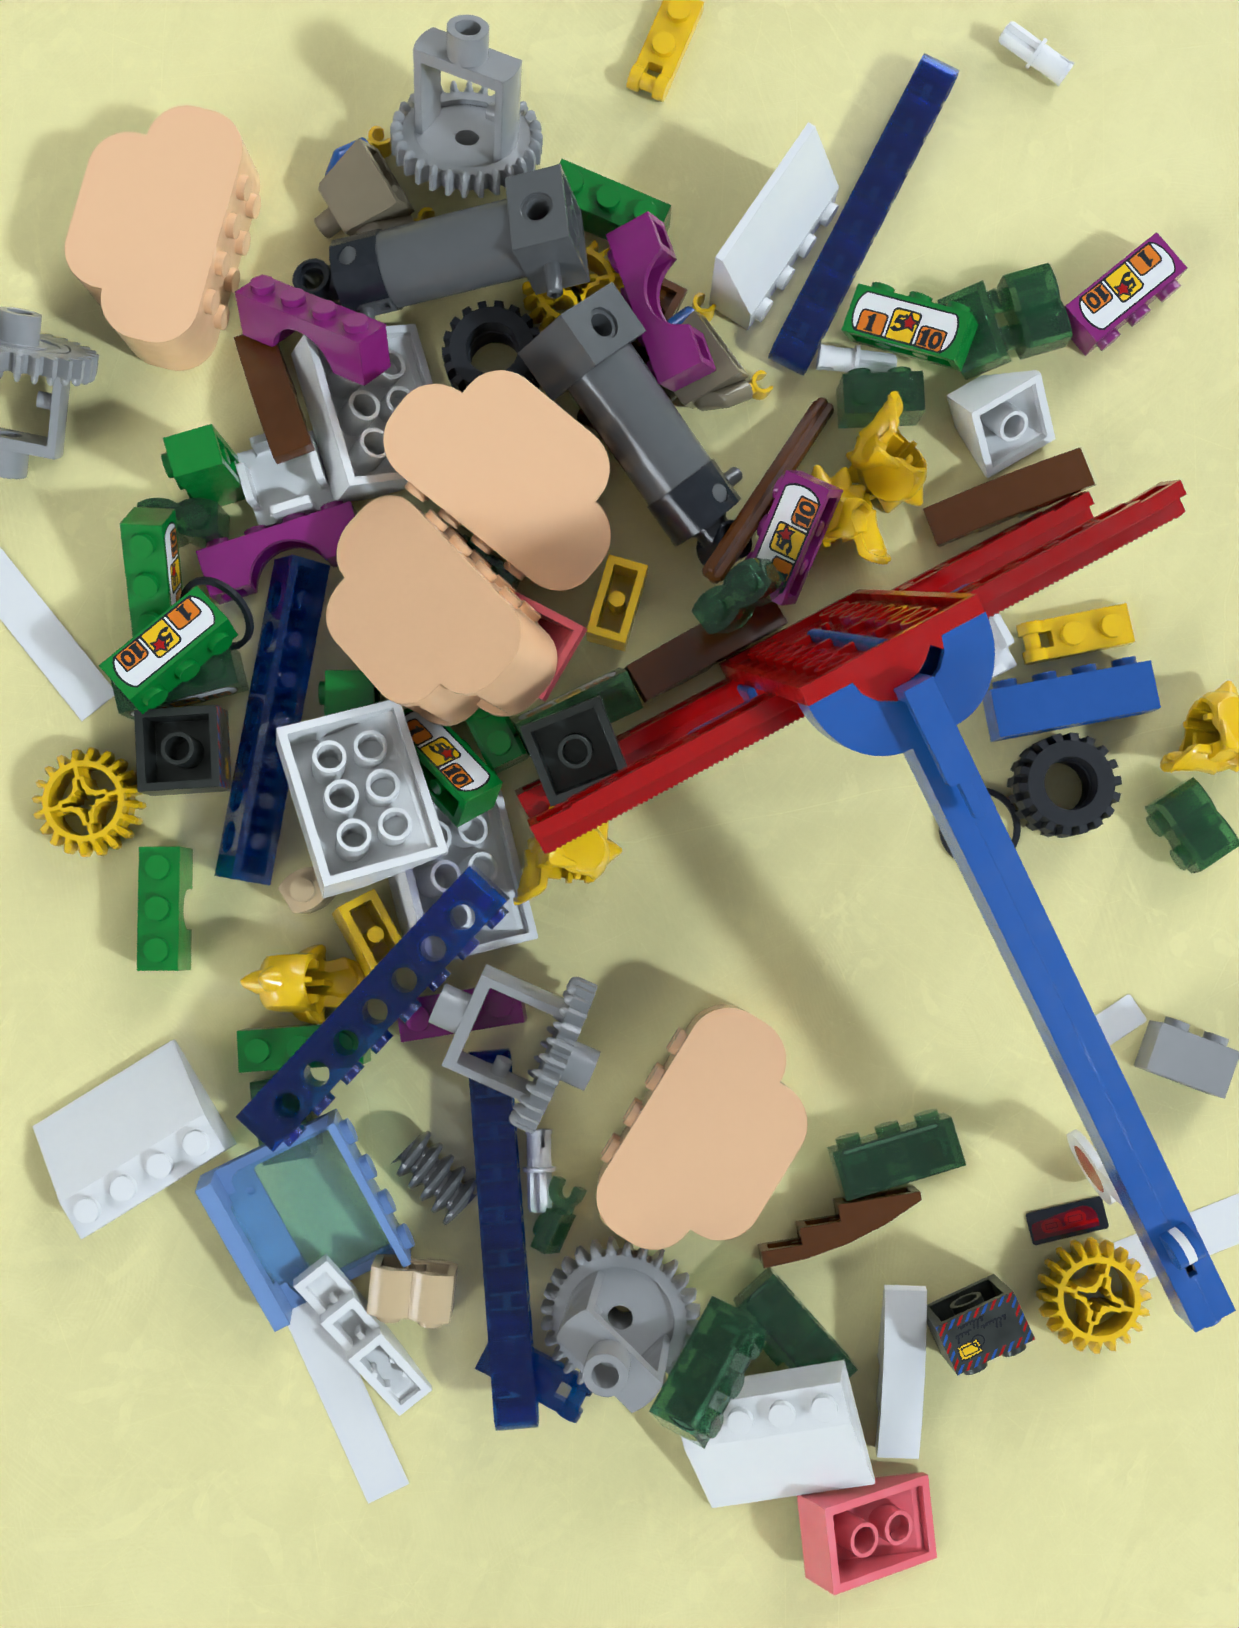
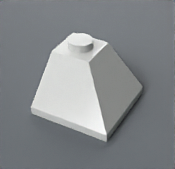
[946,370,1055,478]

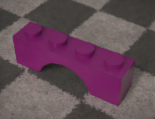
[606,211,717,392]
[235,274,391,386]
[196,500,357,605]

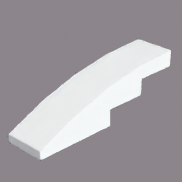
[293,1254,432,1416]
[875,1285,927,1459]

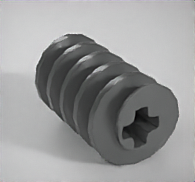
[391,1131,478,1225]

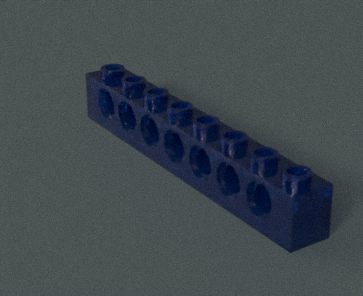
[214,554,330,885]
[236,864,510,1152]

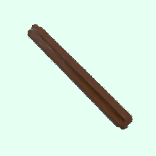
[702,397,834,584]

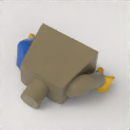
[314,126,435,239]
[660,292,773,411]

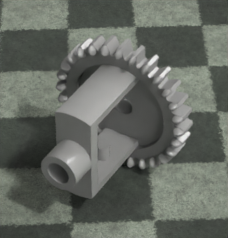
[390,15,543,198]
[0,307,99,479]
[428,964,601,1134]
[541,1236,701,1413]

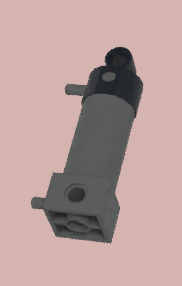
[292,164,590,319]
[518,282,752,566]

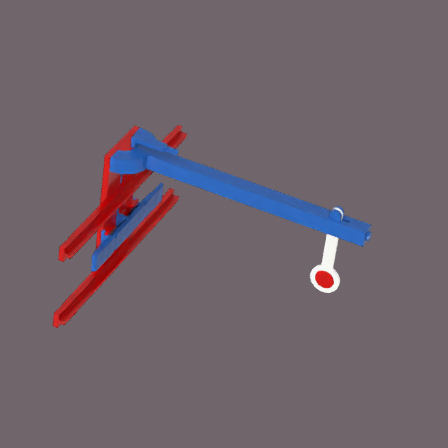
[515,480,1236,1333]

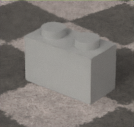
[1134,1017,1239,1099]

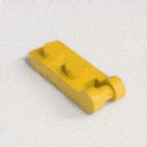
[626,0,704,102]
[1016,603,1135,665]

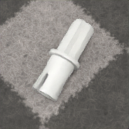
[999,21,1074,87]
[816,344,897,377]
[523,1129,556,1213]

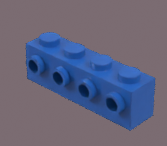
[982,656,1161,742]

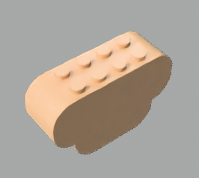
[65,105,261,371]
[383,370,611,591]
[326,495,558,726]
[596,1004,808,1250]

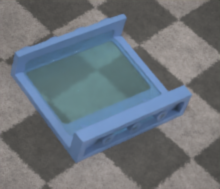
[195,1109,415,1332]

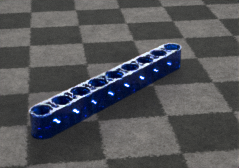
[768,53,960,376]
[468,1048,539,1431]

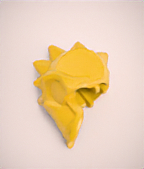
[846,391,927,513]
[811,465,891,565]
[1160,680,1239,775]
[513,806,622,905]
[240,944,368,1025]

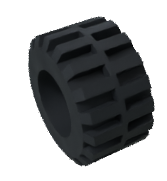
[442,300,541,392]
[1007,732,1122,838]

